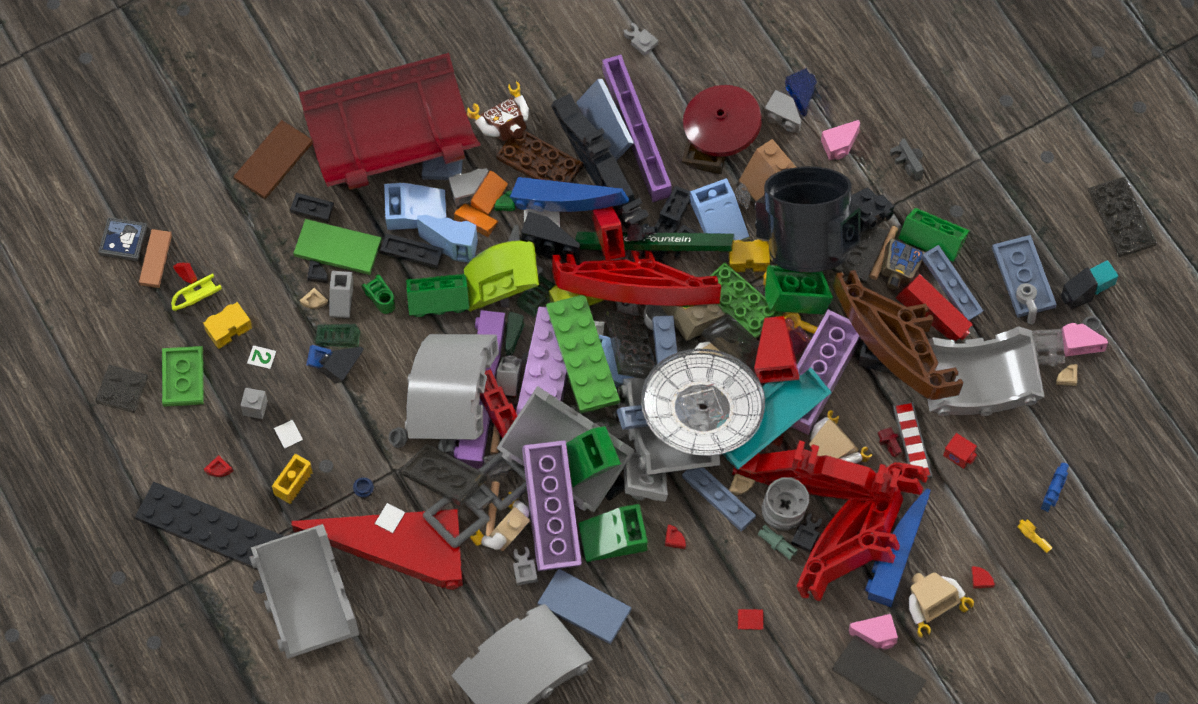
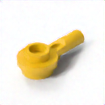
[783,312,818,334]
[1017,519,1052,553]

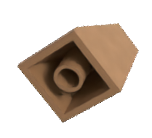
[739,139,796,201]

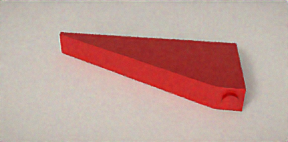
[292,509,463,590]

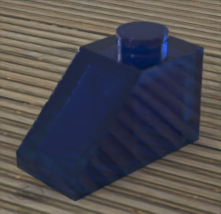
[785,68,817,117]

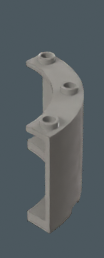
[928,326,1044,416]
[405,334,499,439]
[620,376,720,475]
[497,386,635,512]
[250,524,360,659]
[451,604,593,704]

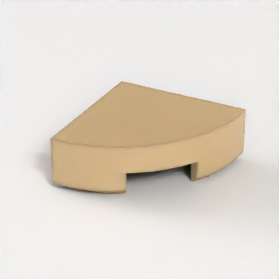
[300,288,328,309]
[1056,364,1077,386]
[729,474,755,495]

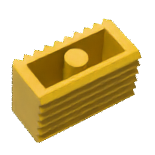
[272,454,313,504]

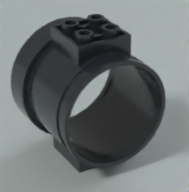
[755,166,860,272]

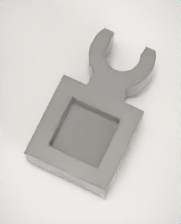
[624,23,658,56]
[513,547,538,585]

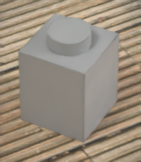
[240,388,268,419]

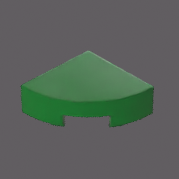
[495,190,515,211]

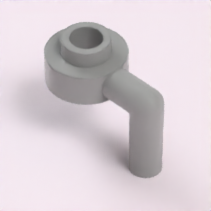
[1016,283,1037,325]

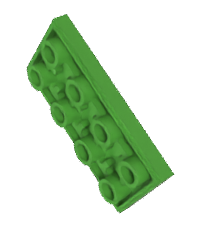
[293,219,382,275]
[710,262,783,341]

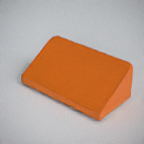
[471,171,508,215]
[454,203,498,237]

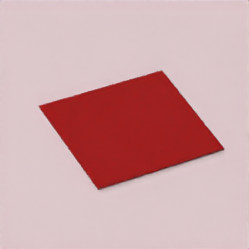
[738,609,763,629]

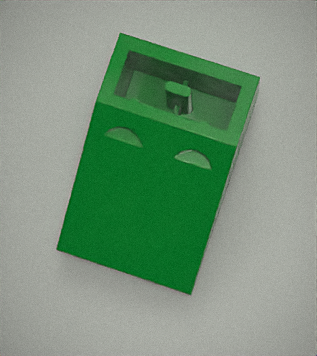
[566,426,621,488]
[578,504,648,562]

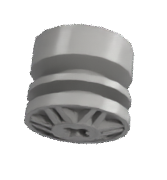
[762,478,809,531]

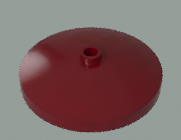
[683,85,762,157]

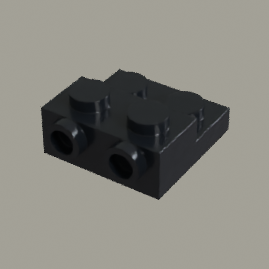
[852,187,895,232]

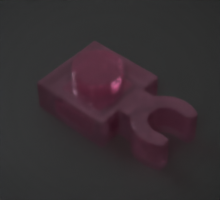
[785,317,811,355]

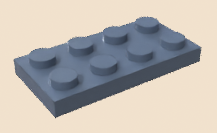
[992,235,1057,318]

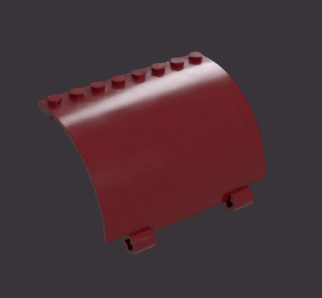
[298,53,481,190]

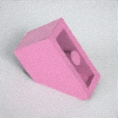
[821,120,860,160]
[1061,323,1108,357]
[849,614,898,650]

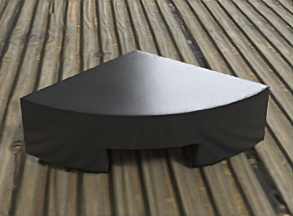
[307,260,328,283]

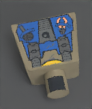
[881,238,925,290]

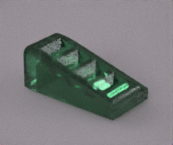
[517,275,556,317]
[505,312,525,356]
[315,324,360,348]

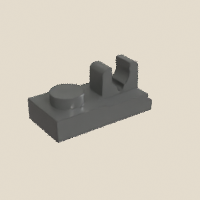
[890,138,924,181]

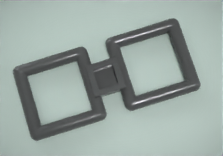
[423,452,527,548]

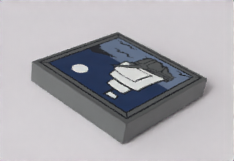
[98,217,147,261]

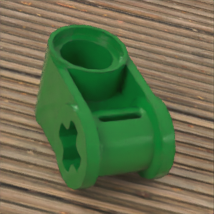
[361,274,395,314]

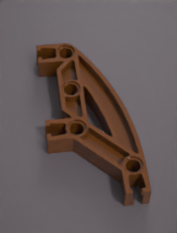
[833,270,964,400]

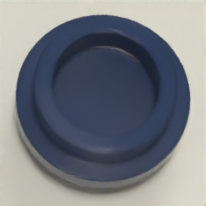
[353,477,374,498]

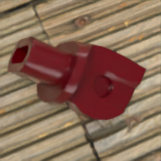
[877,427,902,457]

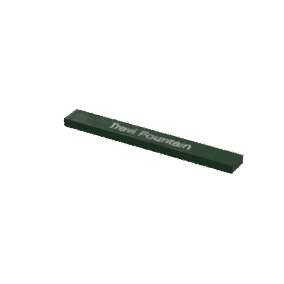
[575,232,735,252]

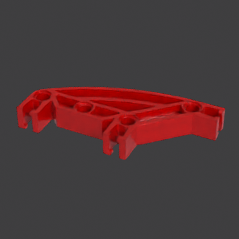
[552,250,721,306]
[732,440,900,501]
[796,462,928,601]

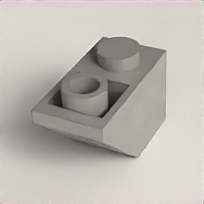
[764,90,801,134]
[449,168,488,207]
[329,271,354,319]
[496,356,522,396]

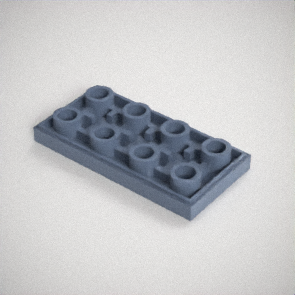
[576,79,634,161]
[538,569,631,645]

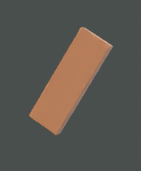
[139,229,172,288]

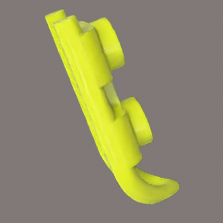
[171,274,222,311]

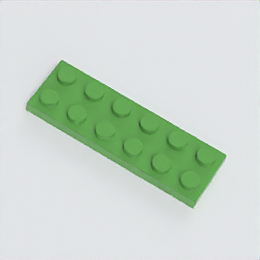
[546,295,620,413]

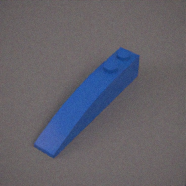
[510,177,629,212]
[865,489,931,607]

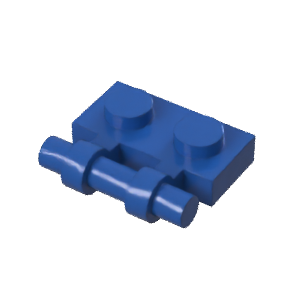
[1041,462,1069,512]

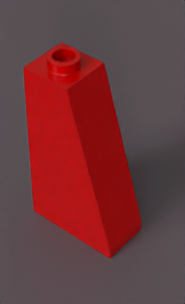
[591,206,625,261]
[895,274,972,342]
[754,316,800,383]

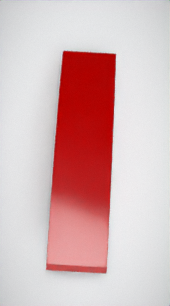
[480,369,517,439]

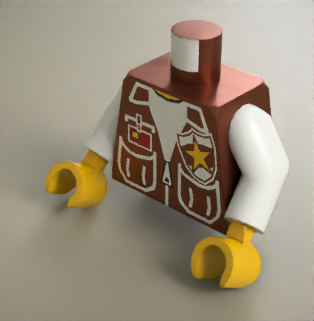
[467,81,529,141]

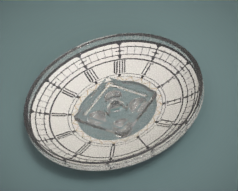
[641,349,765,456]

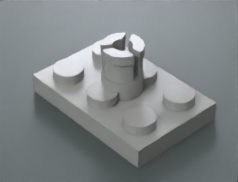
[624,452,668,502]

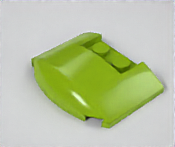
[464,241,539,312]

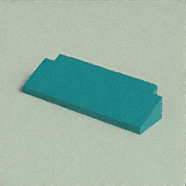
[716,368,832,470]

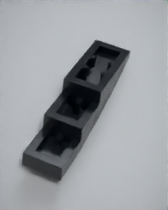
[642,185,690,263]

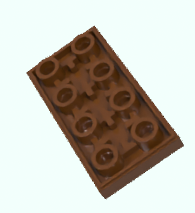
[233,120,313,199]
[496,130,583,183]

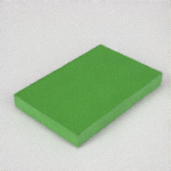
[162,346,204,407]

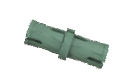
[758,525,798,560]

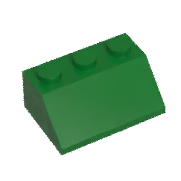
[898,208,970,262]
[765,265,833,314]
[406,274,469,317]

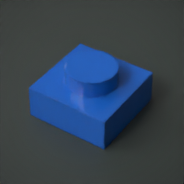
[306,345,331,368]

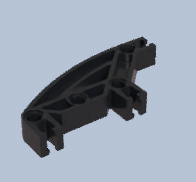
[551,94,649,229]

